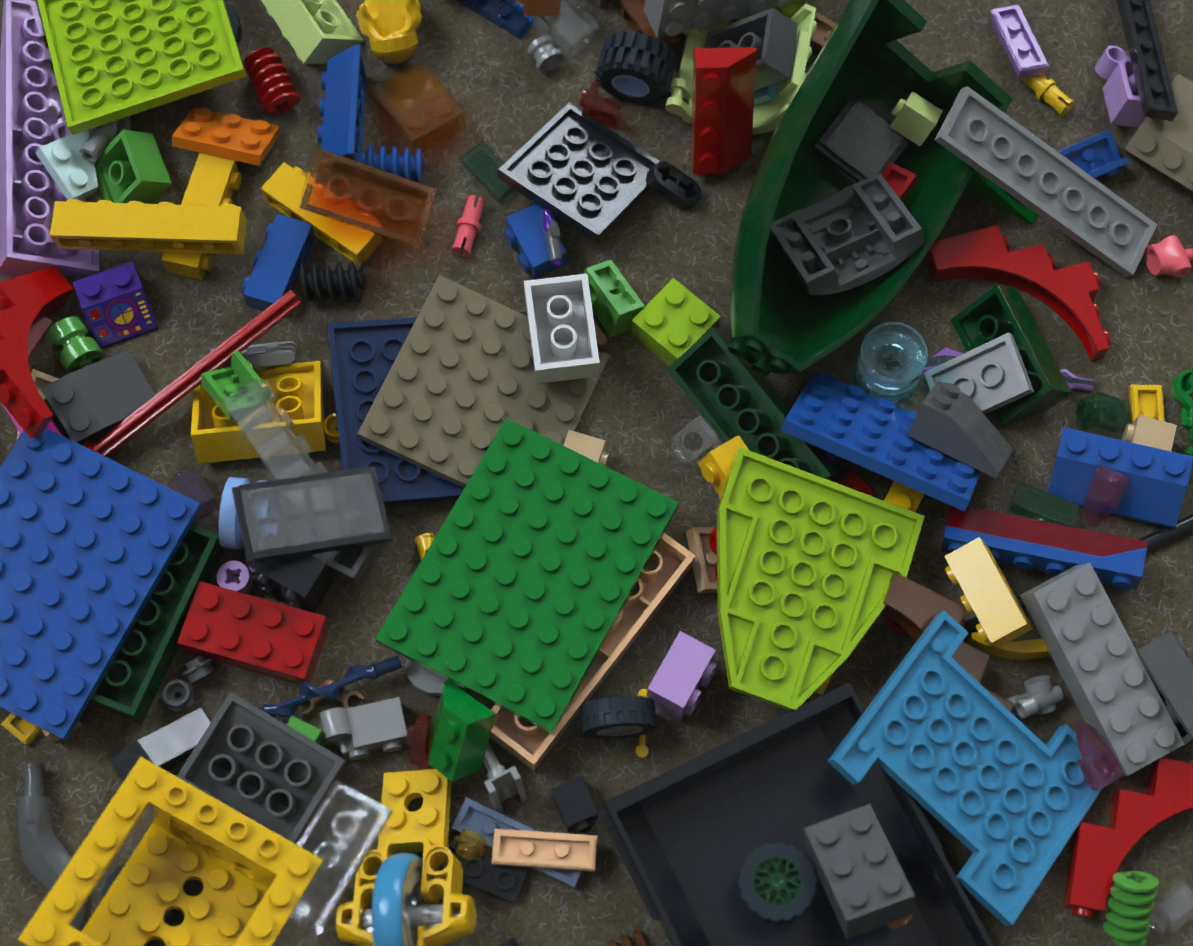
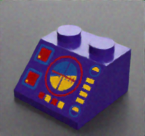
[73,261,159,349]

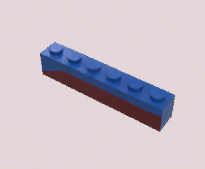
[941,505,1148,591]

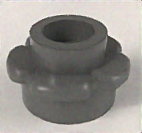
[182,655,215,684]
[161,679,195,712]

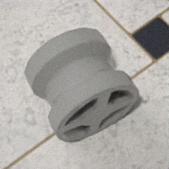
[527,35,564,73]

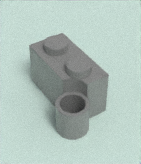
[320,697,409,760]

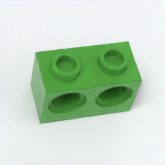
[584,260,645,338]

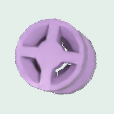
[217,561,253,594]

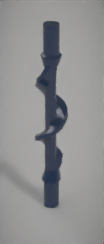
[259,655,402,717]

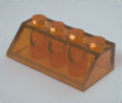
[299,148,436,248]

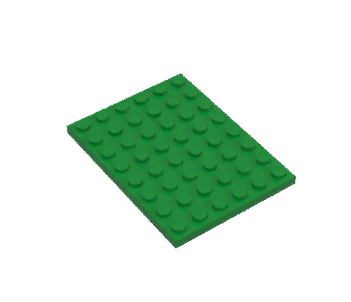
[375,418,679,735]

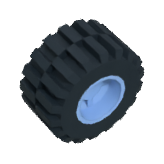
[595,31,676,104]

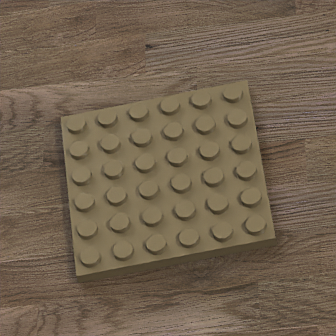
[357,275,610,488]

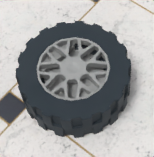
[581,696,657,739]

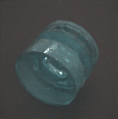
[856,322,928,403]

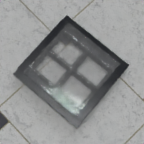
[813,94,910,183]

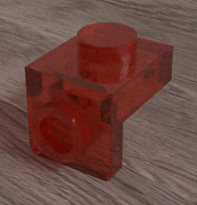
[406,715,435,770]

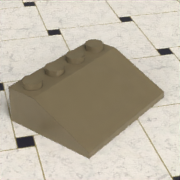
[1125,74,1193,194]

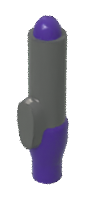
[542,209,563,267]

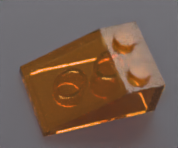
[368,61,466,157]

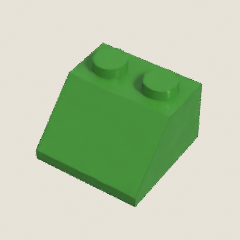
[94,129,172,204]

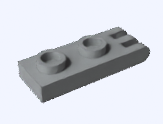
[210,341,296,371]

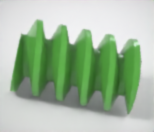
[1103,871,1159,946]

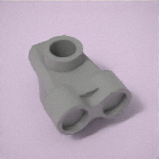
[1006,675,1063,718]

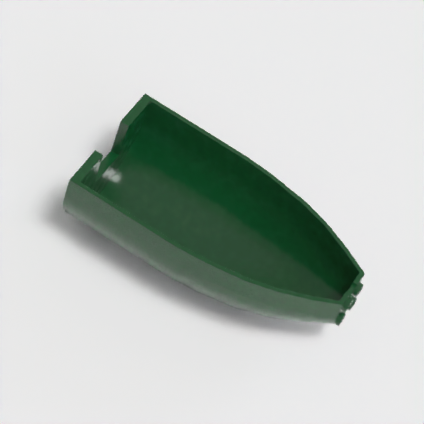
[728,0,1013,376]

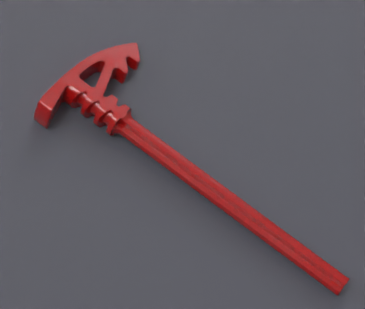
[17,290,302,457]

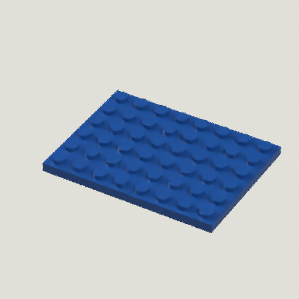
[0,428,202,741]

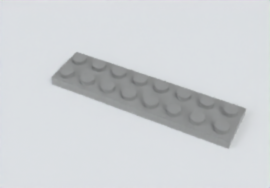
[935,86,1158,277]

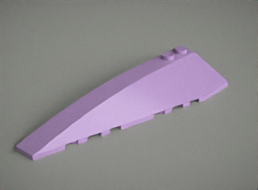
[0,0,100,277]

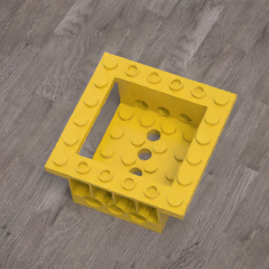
[18,756,323,946]

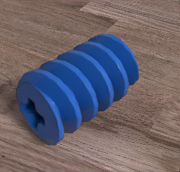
[360,144,425,188]

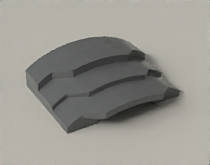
[770,173,924,295]

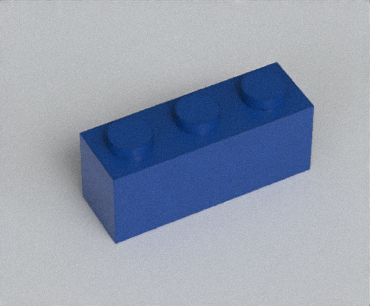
[242,214,316,311]

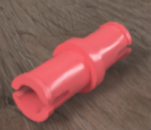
[451,195,486,258]

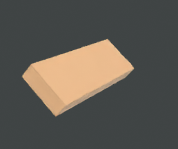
[492,829,597,872]

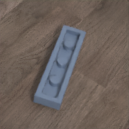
[451,797,583,889]

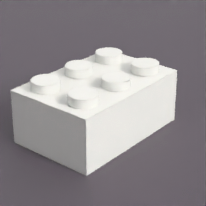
[524,274,600,384]

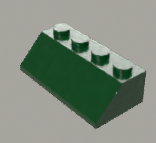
[951,284,1072,424]

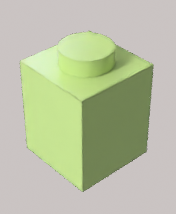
[890,91,942,146]

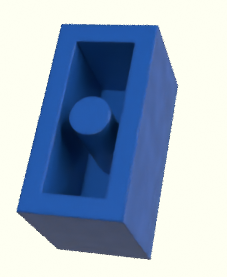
[503,204,567,279]

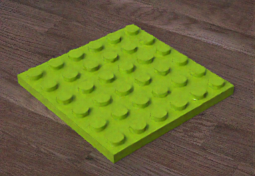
[37,0,247,135]

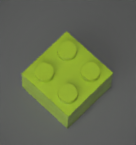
[631,278,721,366]

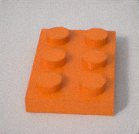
[172,107,280,166]

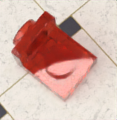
[579,80,621,130]

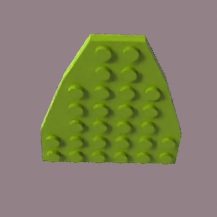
[717,447,925,711]

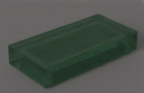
[459,140,516,203]

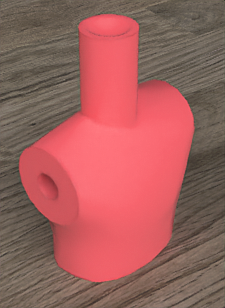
[1144,235,1193,278]

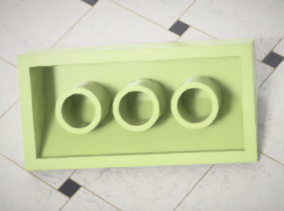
[261,0,364,64]

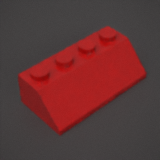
[691,47,757,175]

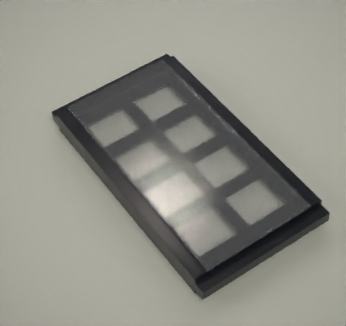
[231,467,392,564]

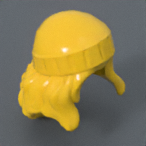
[356,0,422,64]

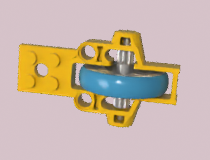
[336,769,477,946]

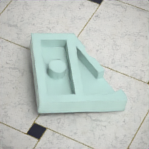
[35,130,98,200]

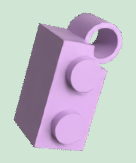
[1095,46,1146,128]

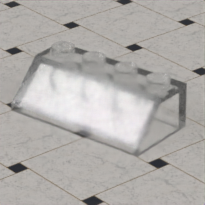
[289,780,393,935]

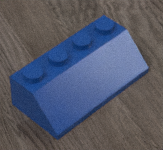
[316,45,366,182]
[1046,427,1193,529]

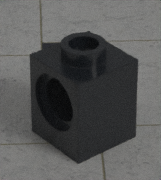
[551,776,599,833]

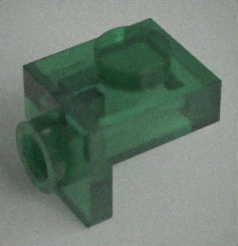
[1076,392,1128,433]

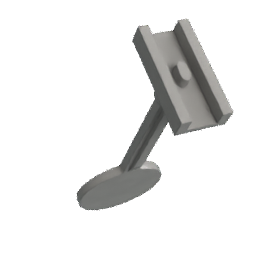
[405,658,528,814]

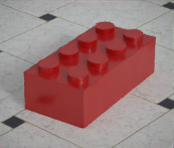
[177,581,330,685]

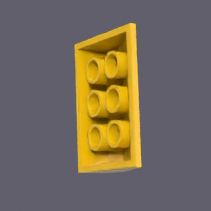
[191,361,326,464]

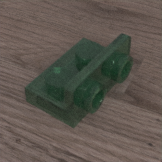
[1007,482,1080,527]

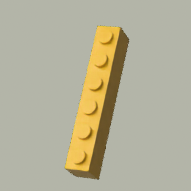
[50,199,247,254]

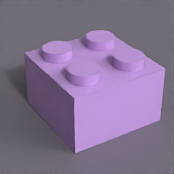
[646,631,717,722]

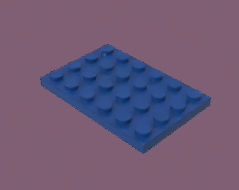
[781,371,981,512]

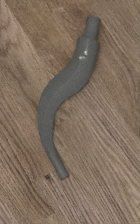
[17,763,86,932]

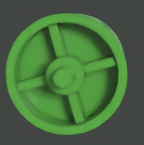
[45,316,104,374]

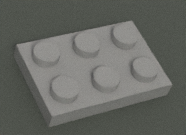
[924,332,1034,415]

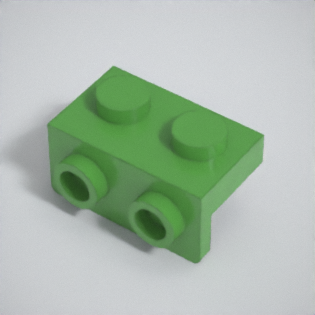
[201,351,269,421]

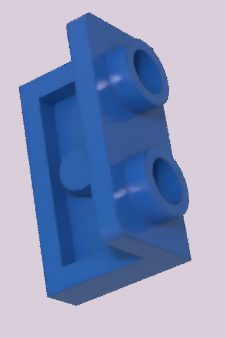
[1057,130,1130,178]

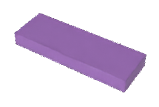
[990,4,1049,78]

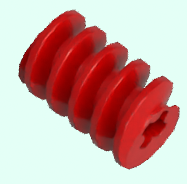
[243,47,300,114]

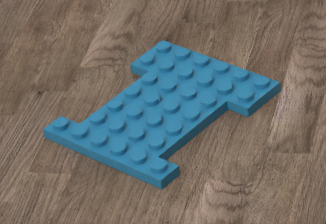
[828,610,1115,926]

